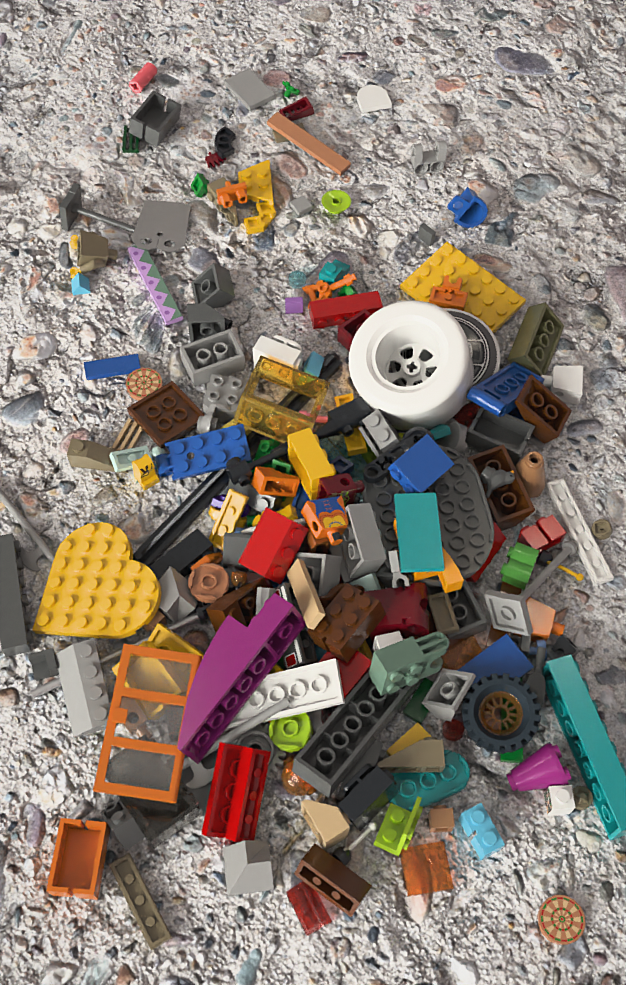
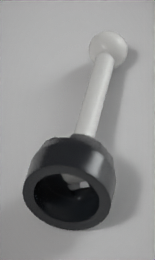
[331,821,377,866]

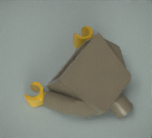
[70,230,118,279]

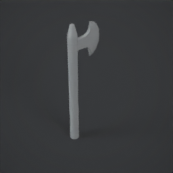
[0,488,55,572]
[182,697,291,789]

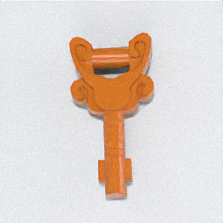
[302,273,357,309]

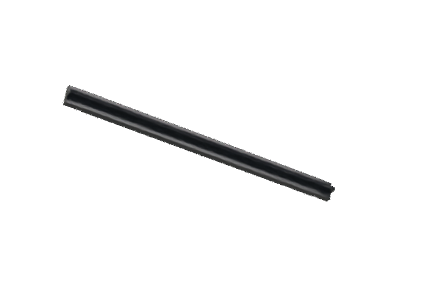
[133,353,342,567]

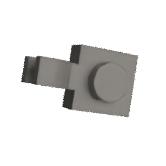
[388,550,411,588]

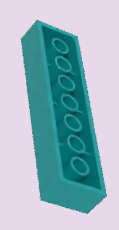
[542,654,626,841]

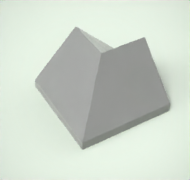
[158,566,198,622]
[223,840,274,896]

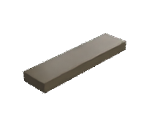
[109,852,173,951]

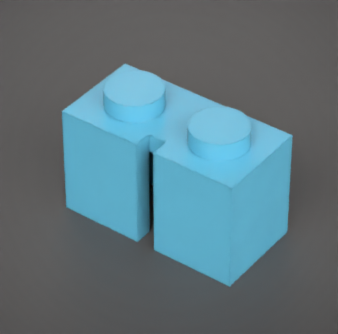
[458,803,505,860]

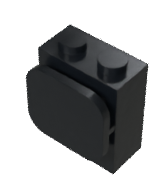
[338,763,398,831]

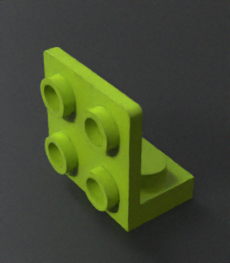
[373,796,423,857]

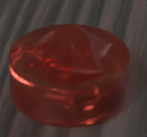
[442,719,464,741]

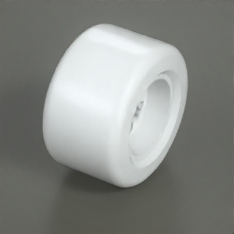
[349,300,474,431]

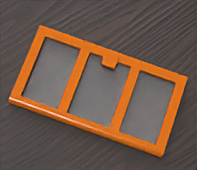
[93,644,202,803]

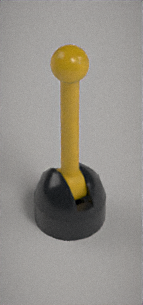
[536,549,584,581]

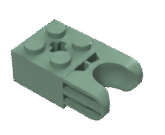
[368,632,450,696]

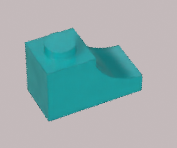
[319,259,350,293]

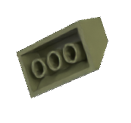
[507,302,564,376]

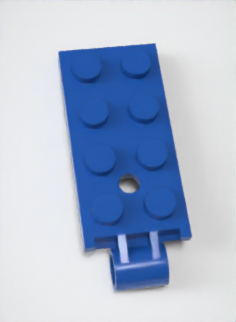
[155,423,252,481]

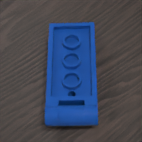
[467,362,545,417]

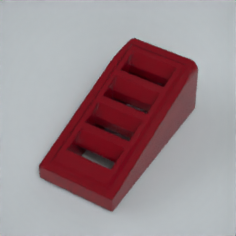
[279,96,315,121]

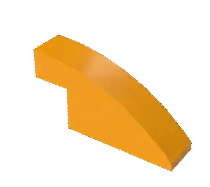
[393,518,464,593]

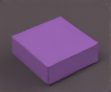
[285,297,303,314]

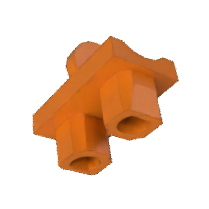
[216,181,247,208]

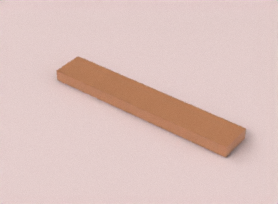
[267,112,351,176]

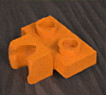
[429,275,468,311]

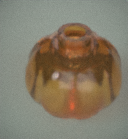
[281,756,317,796]

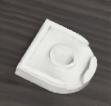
[357,85,392,113]

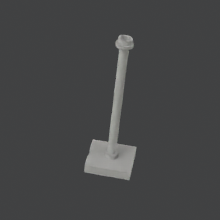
[484,541,577,636]

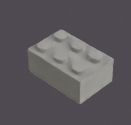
[180,329,245,387]
[340,503,387,579]

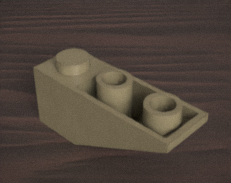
[207,177,238,227]

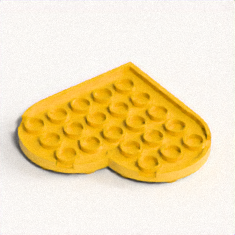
[32,522,161,639]

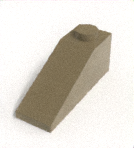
[67,438,128,473]
[377,737,445,773]

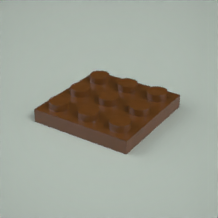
[127,381,205,448]

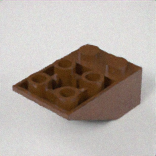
[206,577,268,633]

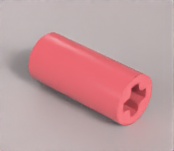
[129,62,157,93]

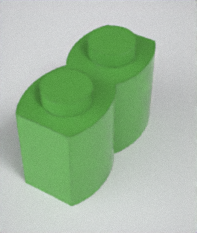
[500,542,539,590]

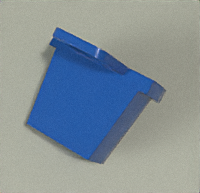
[447,187,488,228]

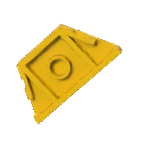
[238,160,274,205]

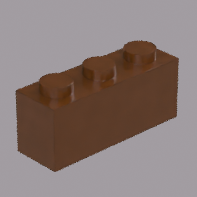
[294,844,372,917]

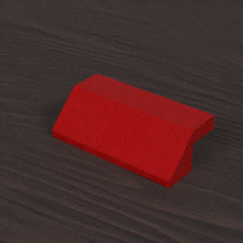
[201,742,271,842]

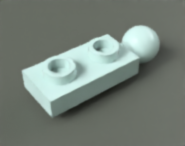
[110,445,165,472]

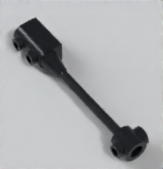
[226,396,371,487]

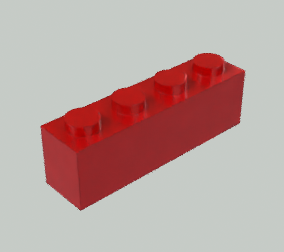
[309,291,383,329]

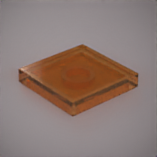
[400,841,454,897]

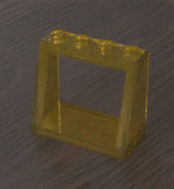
[233,355,330,443]

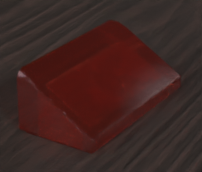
[452,402,481,428]
[286,881,332,936]

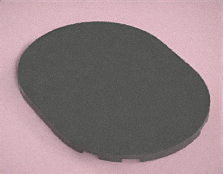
[363,441,494,587]

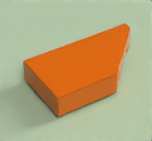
[190,552,223,572]

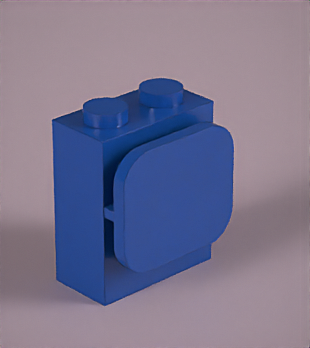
[388,433,454,493]

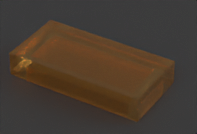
[441,635,483,671]

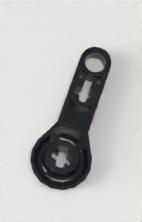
[363,427,435,484]

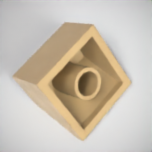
[301,799,351,851]

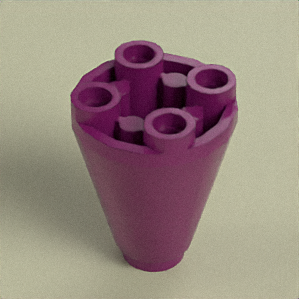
[506,742,572,792]

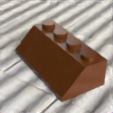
[467,444,535,531]

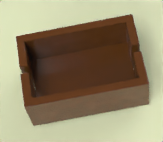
[307,583,386,663]

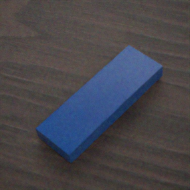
[84,354,141,381]

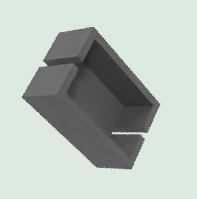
[129,90,182,147]
[465,407,535,466]

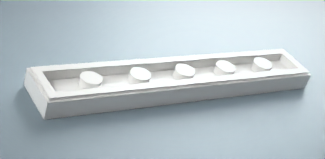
[545,478,614,586]

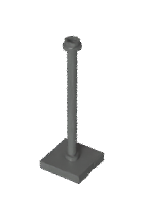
[59,183,167,245]

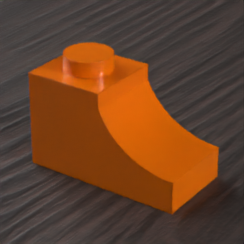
[251,466,300,497]

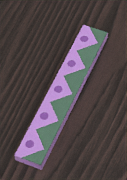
[127,243,183,326]

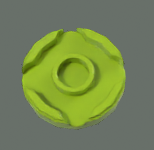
[269,713,313,752]

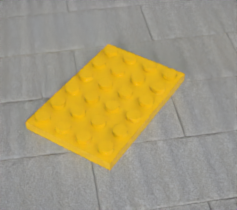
[400,242,526,334]

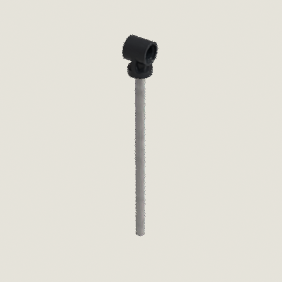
[30,602,212,699]

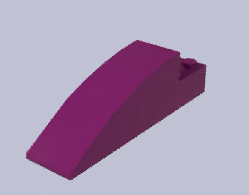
[177,593,306,764]

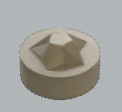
[591,519,613,540]
[572,786,593,810]

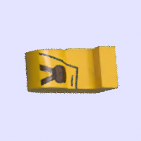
[132,454,160,490]

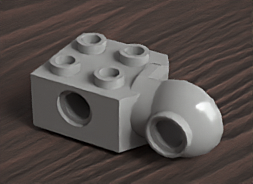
[197,374,248,434]

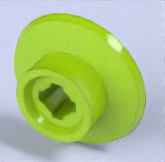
[321,190,351,214]

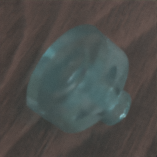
[289,270,306,289]

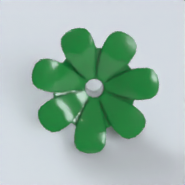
[282,81,300,98]

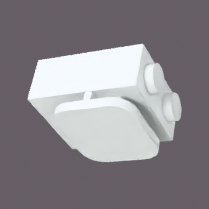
[253,335,303,386]

